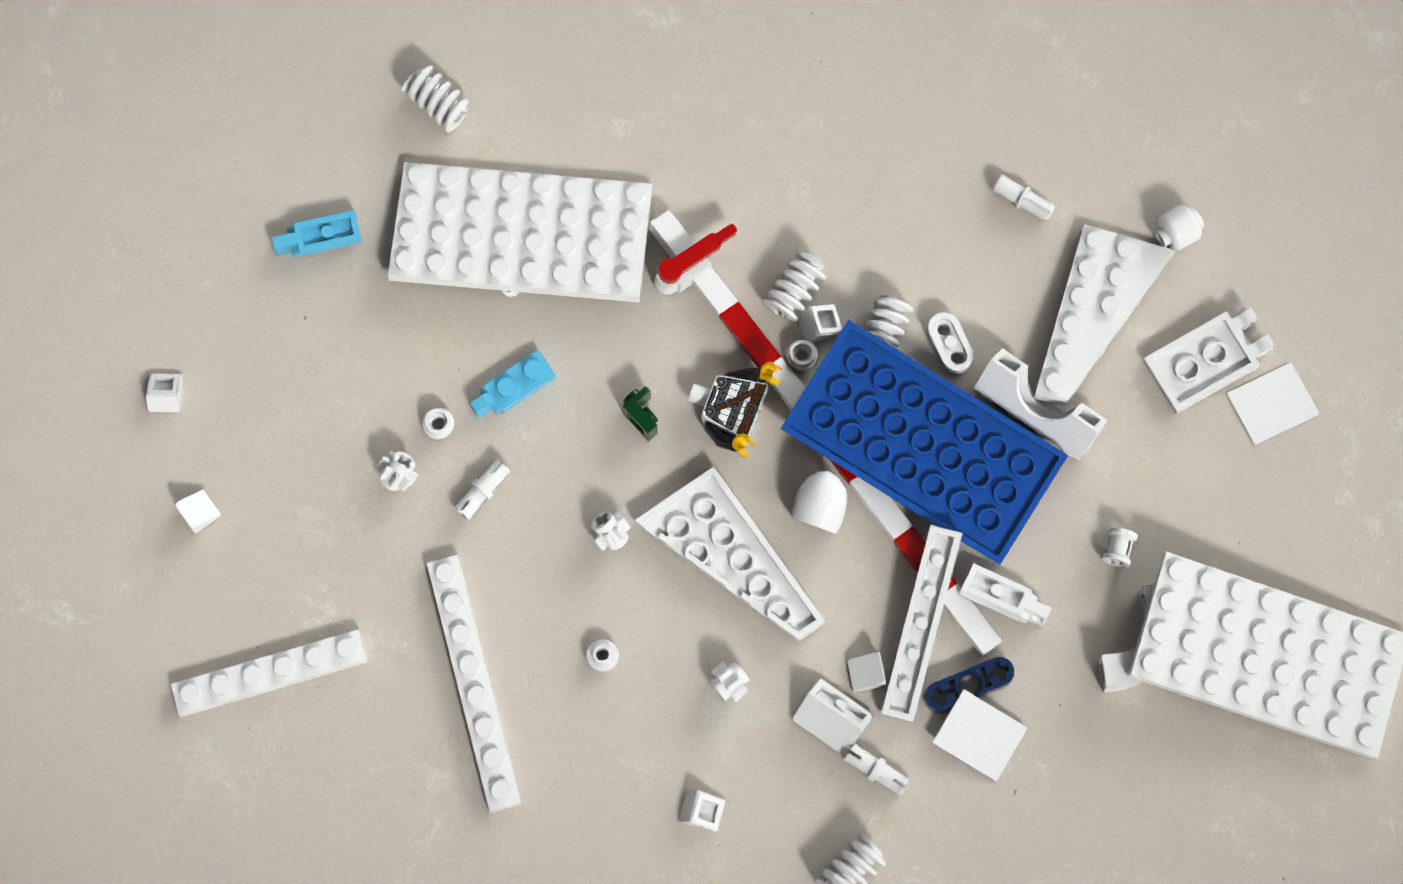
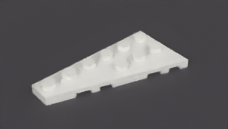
[1034,224,1175,407]
[635,466,825,642]

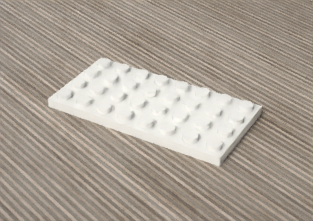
[388,162,653,303]
[1128,552,1403,760]

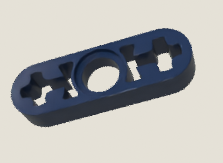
[924,657,1014,713]

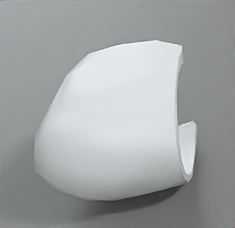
[792,471,848,534]

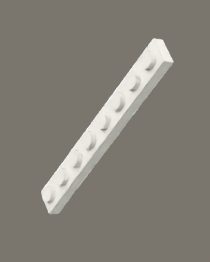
[427,555,522,813]

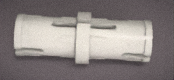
[454,459,511,520]
[844,743,910,796]

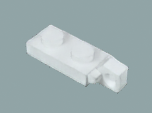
[959,563,1051,626]

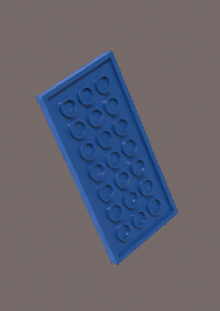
[780,319,1068,565]

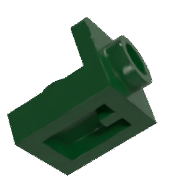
[622,386,658,442]

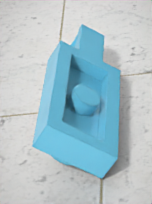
[272,210,362,257]
[470,350,556,418]

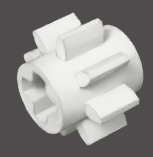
[376,451,418,491]
[589,511,631,551]
[709,661,749,702]

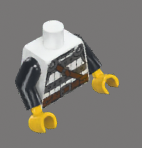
[688,362,782,458]

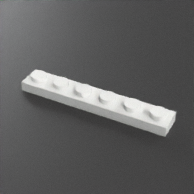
[881,525,962,723]
[171,629,368,717]

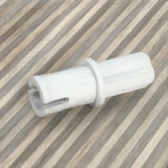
[993,174,1055,220]

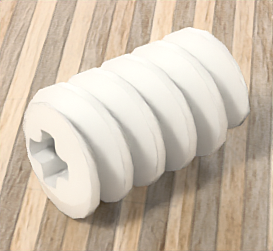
[401,65,470,133]
[762,250,826,321]
[864,295,914,347]
[814,832,886,884]

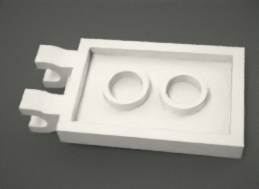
[1144,308,1274,414]

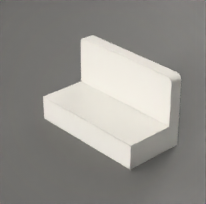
[793,679,874,756]

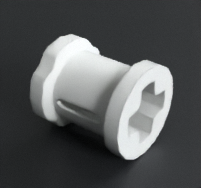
[1102,527,1138,568]

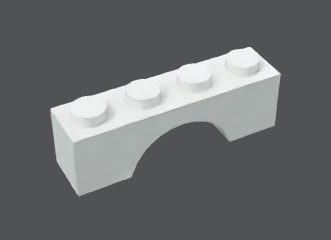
[974,348,1108,460]

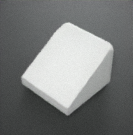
[798,304,842,343]
[146,374,182,413]
[174,490,222,534]
[847,651,886,693]
[679,790,725,832]

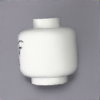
[1155,204,1204,251]

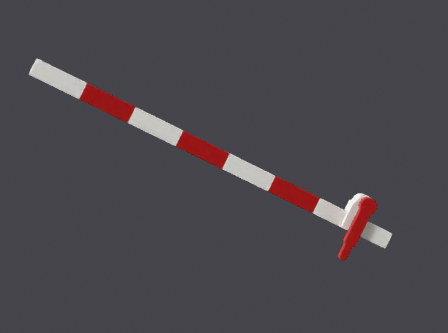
[649,210,1002,657]

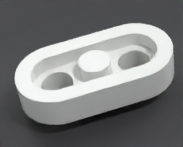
[928,312,973,374]

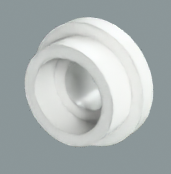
[786,340,818,371]
[422,408,454,440]
[586,639,619,672]

